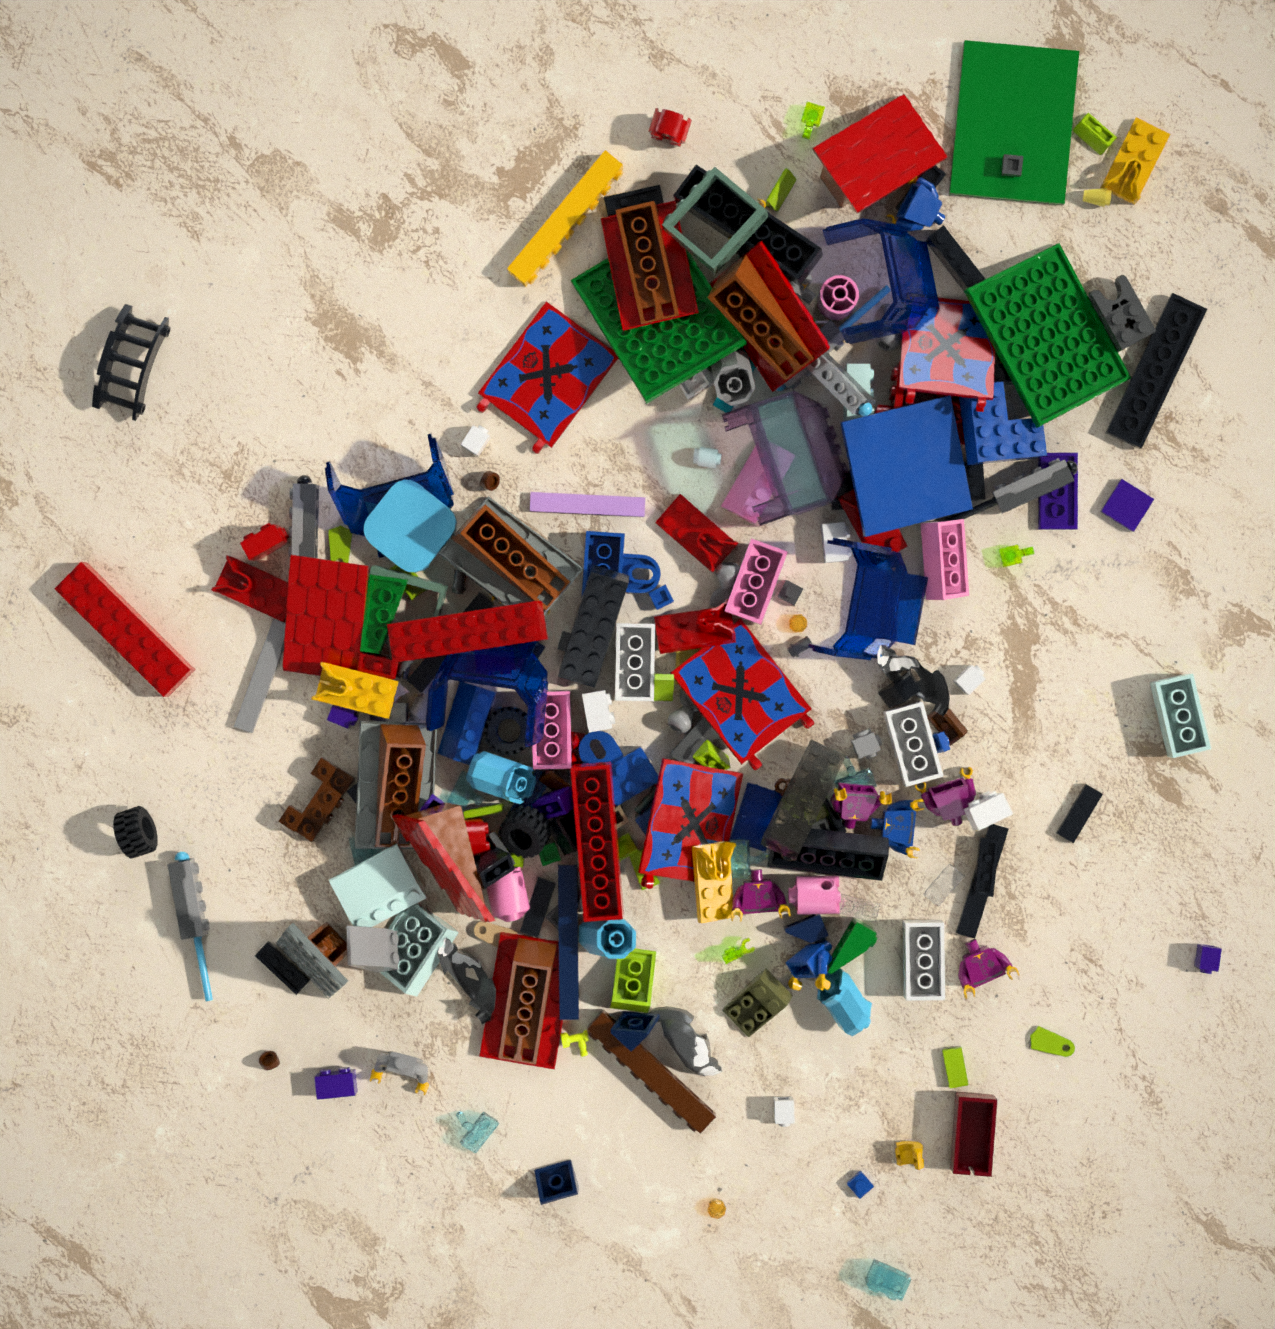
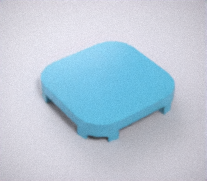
[364,480,457,573]

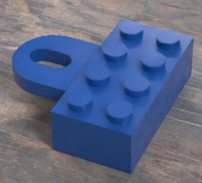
[581,531,661,599]
[579,731,659,807]

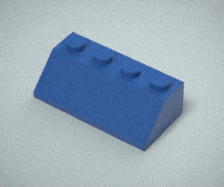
[437,681,497,765]

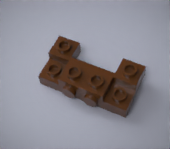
[278,757,355,842]

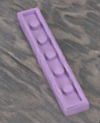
[530,492,645,517]

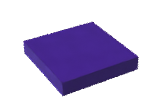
[1100,479,1154,532]

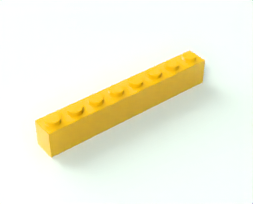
[507,150,624,287]

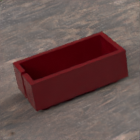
[950,1092,998,1177]

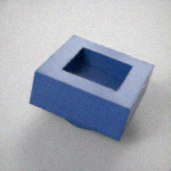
[649,584,674,610]
[932,731,950,753]
[847,1171,874,1199]

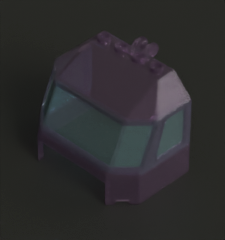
[722,390,849,526]

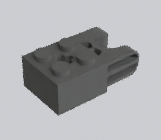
[1088,275,1156,353]

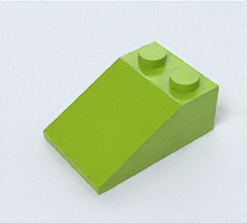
[610,948,656,1013]

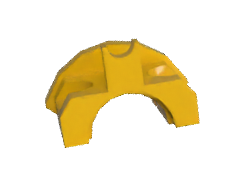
[895,1141,924,1170]

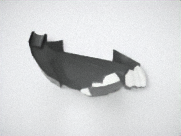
[877,645,950,716]
[437,938,496,1024]
[649,1006,722,1076]

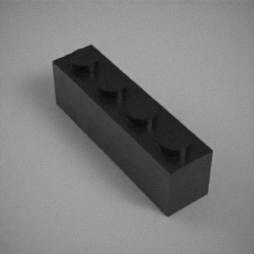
[925,225,985,291]

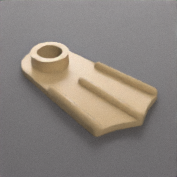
[474,921,517,948]

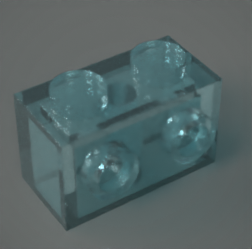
[865,1259,911,1301]

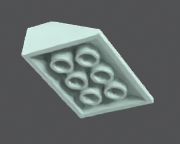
[329,844,426,927]
[380,903,459,996]

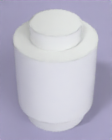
[693,447,722,468]

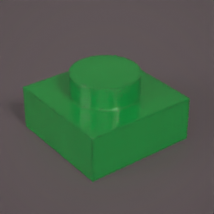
[539,842,561,866]

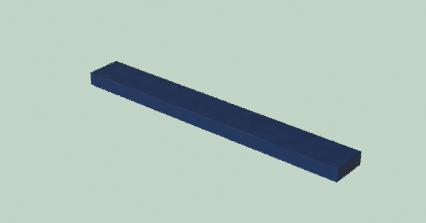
[558,865,579,1020]

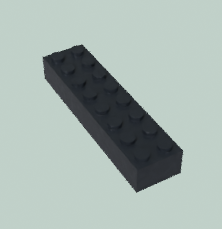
[673,164,823,286]

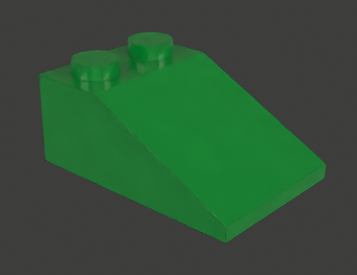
[827,917,878,974]

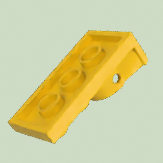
[1100,117,1170,205]
[311,662,399,719]
[692,841,736,924]

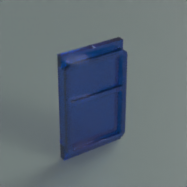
[729,782,783,852]

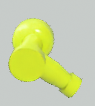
[561,1030,589,1057]

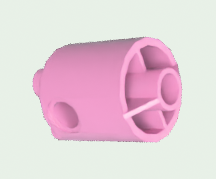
[817,275,859,321]
[486,867,530,922]
[788,876,841,915]

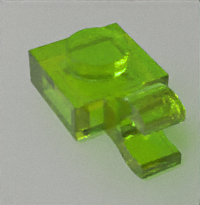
[801,101,825,139]
[998,544,1035,568]
[722,937,755,964]

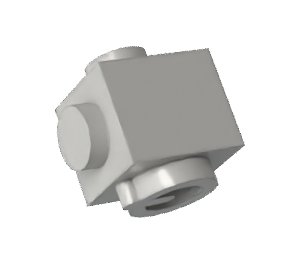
[851,728,882,759]

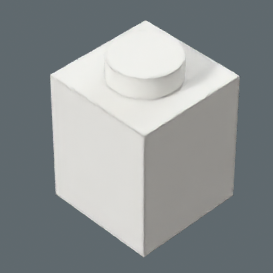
[461,425,491,457]
[953,665,985,695]
[774,1096,795,1127]

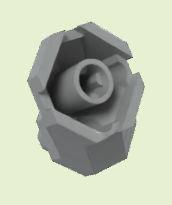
[711,349,755,406]

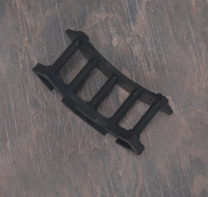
[92,304,171,421]

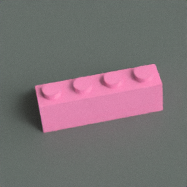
[721,440,793,525]
[921,519,969,600]
[725,538,788,625]
[531,691,572,769]

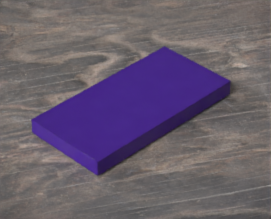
[1038,453,1078,530]

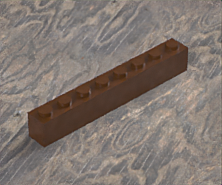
[587,1009,716,1134]

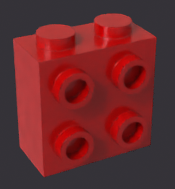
[240,523,290,562]

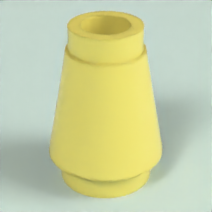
[1083,188,1112,207]

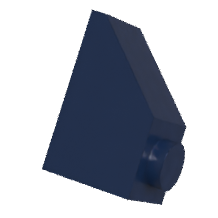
[783,914,829,944]

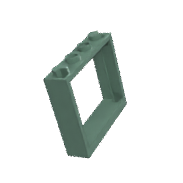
[662,167,768,275]
[366,565,448,645]

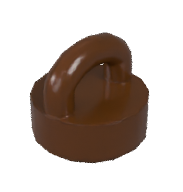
[480,471,500,491]
[774,778,795,798]
[259,1051,280,1071]

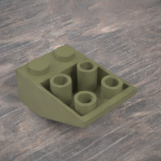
[722,968,793,1037]

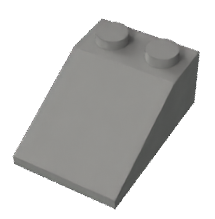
[346,926,399,973]

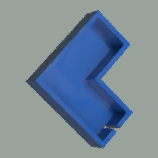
[959,382,1047,465]

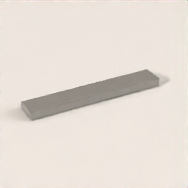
[234,619,286,733]

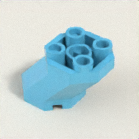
[466,751,537,804]
[579,919,636,959]
[817,968,872,1036]

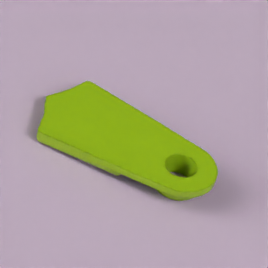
[328,525,353,563]
[1030,1026,1075,1057]

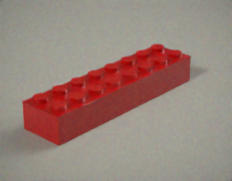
[54,562,196,697]
[387,601,548,663]
[570,762,624,922]

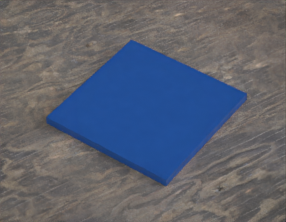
[840,395,973,537]

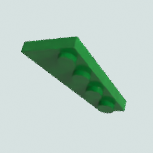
[360,574,409,654]

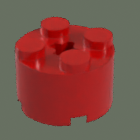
[648,108,692,147]
[465,818,490,857]

